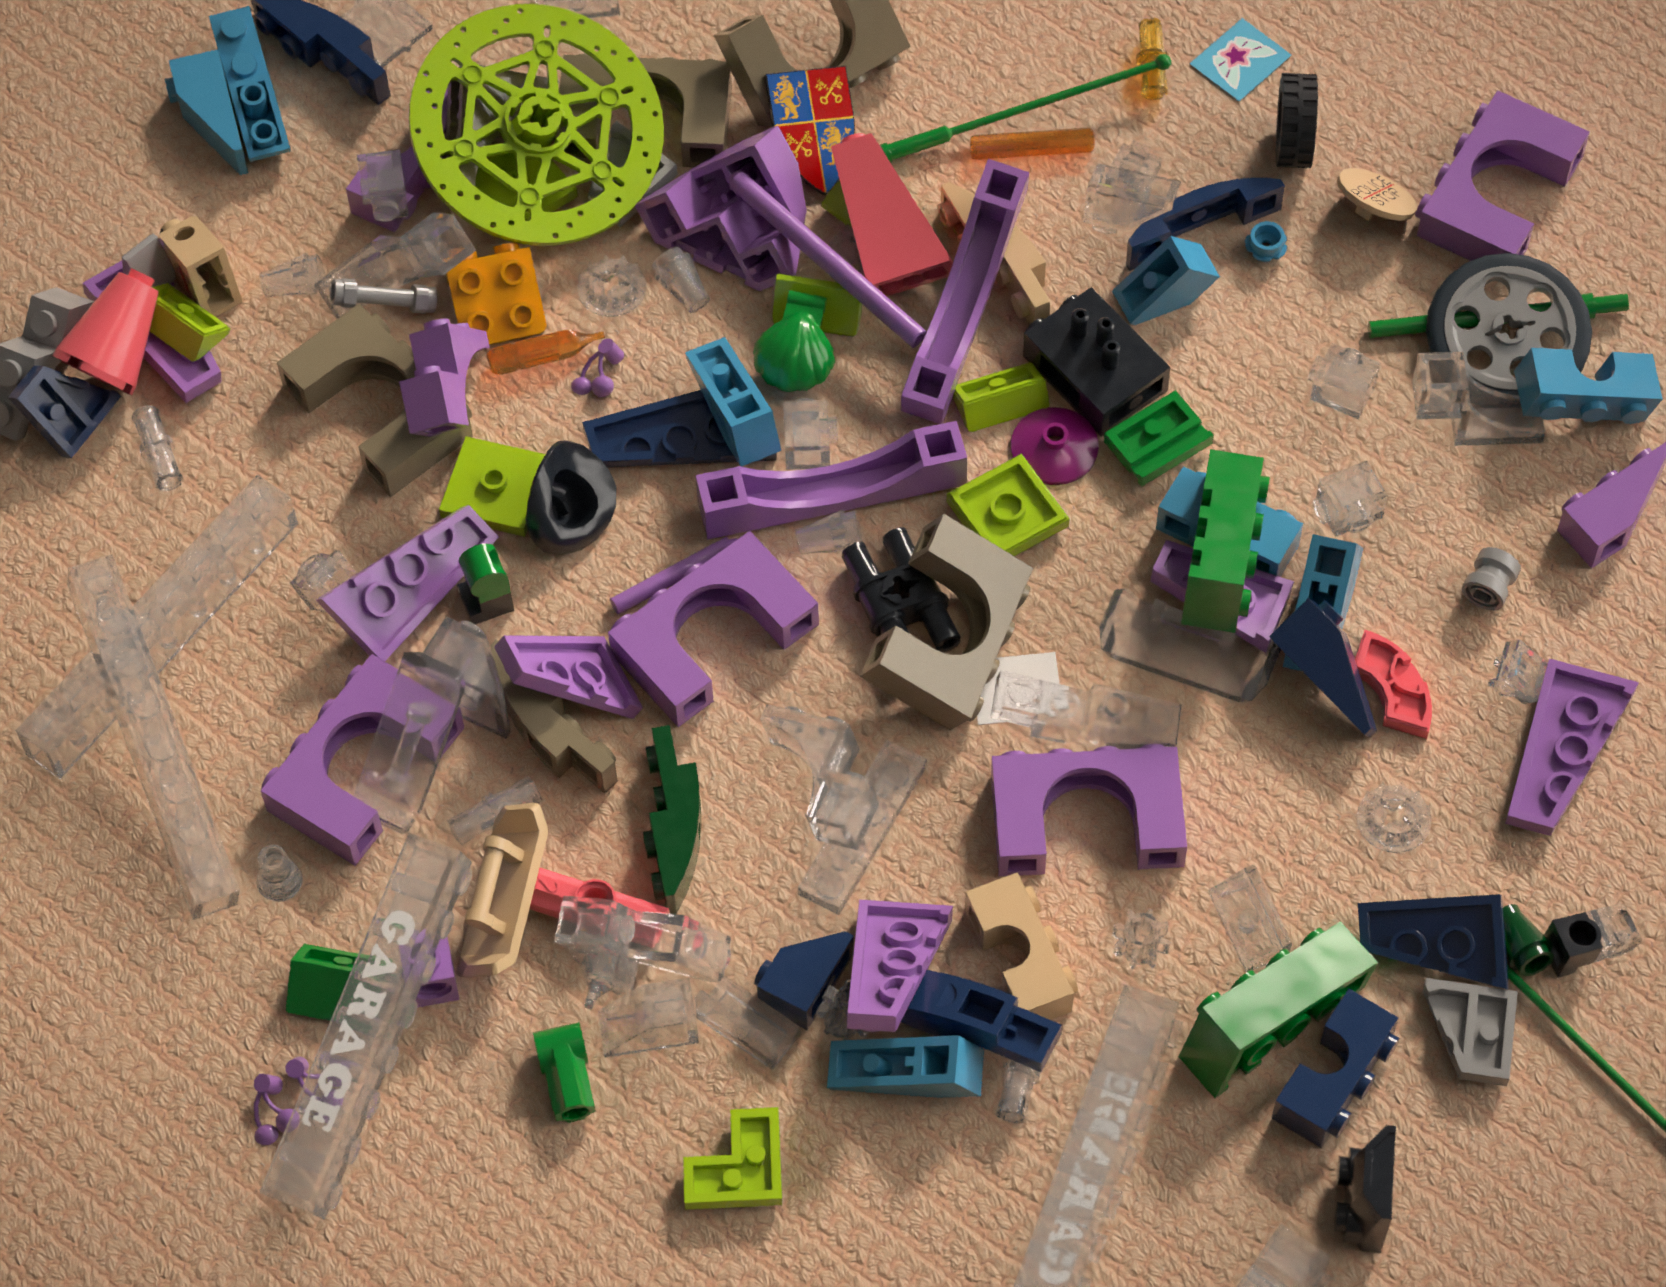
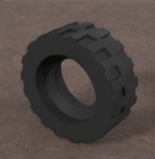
[1275,73,1318,168]

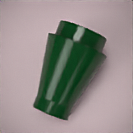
[1503,904,1554,976]

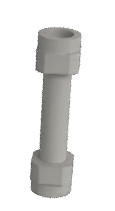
[330,278,437,314]

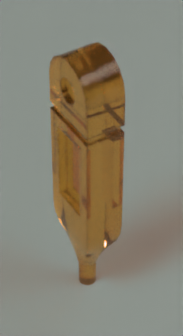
[486,330,605,375]

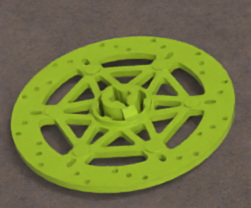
[409,4,664,246]

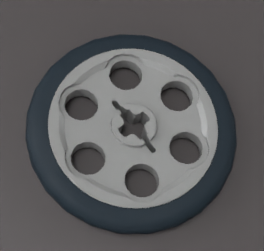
[1426,253,1592,409]

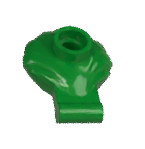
[753,290,835,392]

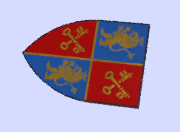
[764,66,855,196]

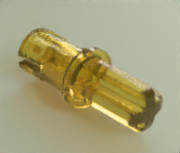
[1136,17,1169,100]

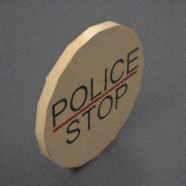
[1337,168,1417,221]

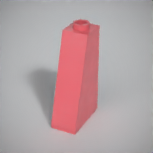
[831,133,954,296]

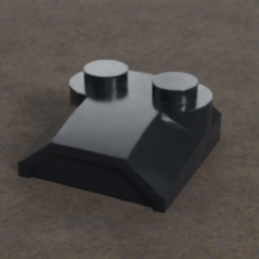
[1334,1125,1396,1253]

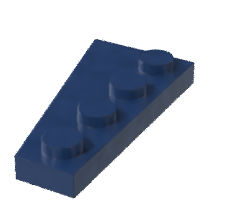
[582,376,777,467]

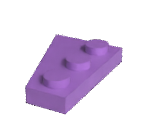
[1150,540,1294,653]
[494,635,643,719]

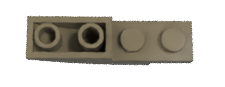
[490,639,618,793]

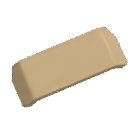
[456,803,548,977]

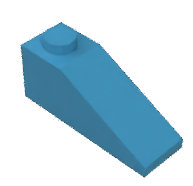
[165,49,248,175]
[685,337,781,467]
[1283,534,1363,672]
[827,1036,984,1098]

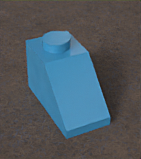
[1112,236,1220,325]

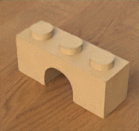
[965,872,1078,1020]

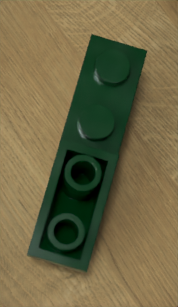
[643,725,702,916]

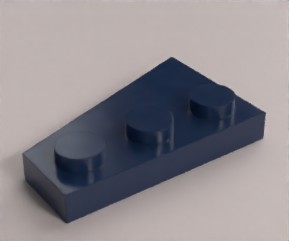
[1358,894,1509,990]

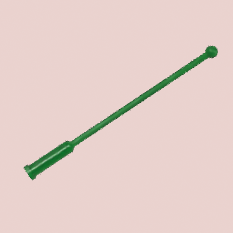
[880,54,1172,163]
[1507,965,1666,1133]

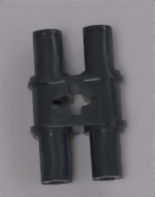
[841,527,961,652]

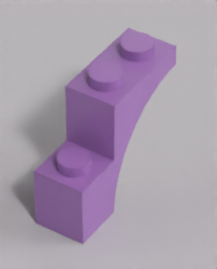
[399,319,490,437]

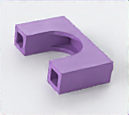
[1415,90,1590,261]
[608,531,819,727]
[261,654,464,866]
[991,744,1187,877]

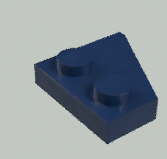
[8,365,121,458]

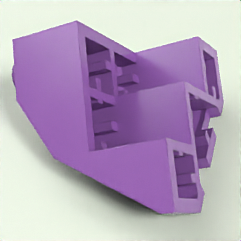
[635,125,807,291]

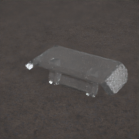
[1099,588,1281,702]
[353,652,465,834]

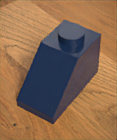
[754,931,854,1031]

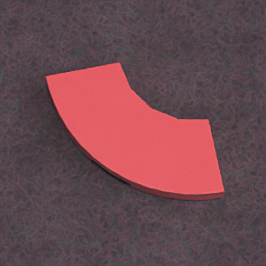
[1355,630,1432,739]

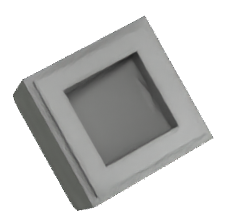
[122,234,176,287]

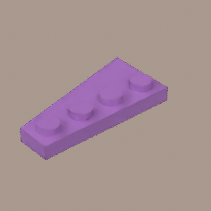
[83,260,222,403]
[316,505,499,661]
[1505,658,1639,836]
[847,899,953,1032]

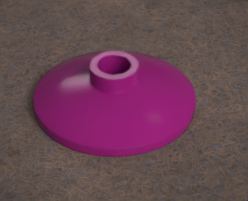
[1011,407,1099,485]

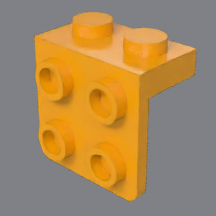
[444,242,547,344]

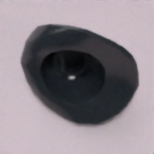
[526,440,617,555]

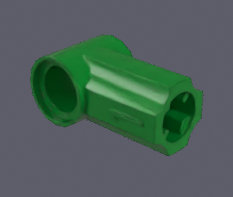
[533,1022,596,1123]

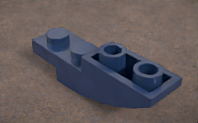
[251,0,391,106]
[901,970,1062,1072]

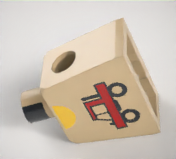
[158,216,243,317]

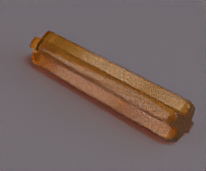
[969,127,1095,160]

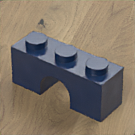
[1271,989,1400,1148]

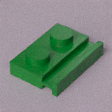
[1104,390,1214,487]

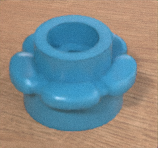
[1245,221,1287,262]

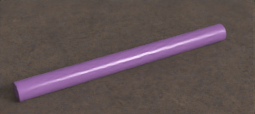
[729,172,927,348]

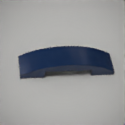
[1126,178,1285,271]

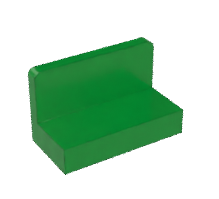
[286,944,395,1029]

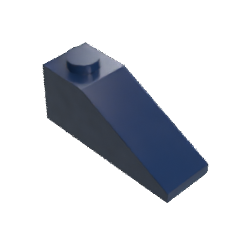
[1269,598,1377,737]

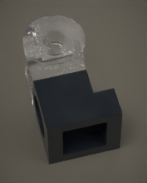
[1544,904,1642,978]

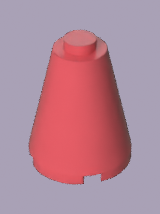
[52,268,159,396]

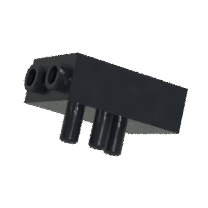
[1023,287,1171,437]

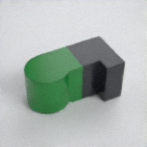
[457,544,514,626]

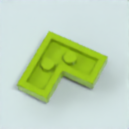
[683,1107,782,1210]

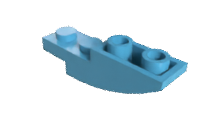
[209,6,291,162]

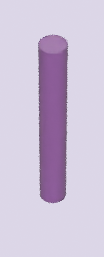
[610,537,729,614]

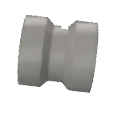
[1462,547,1521,610]

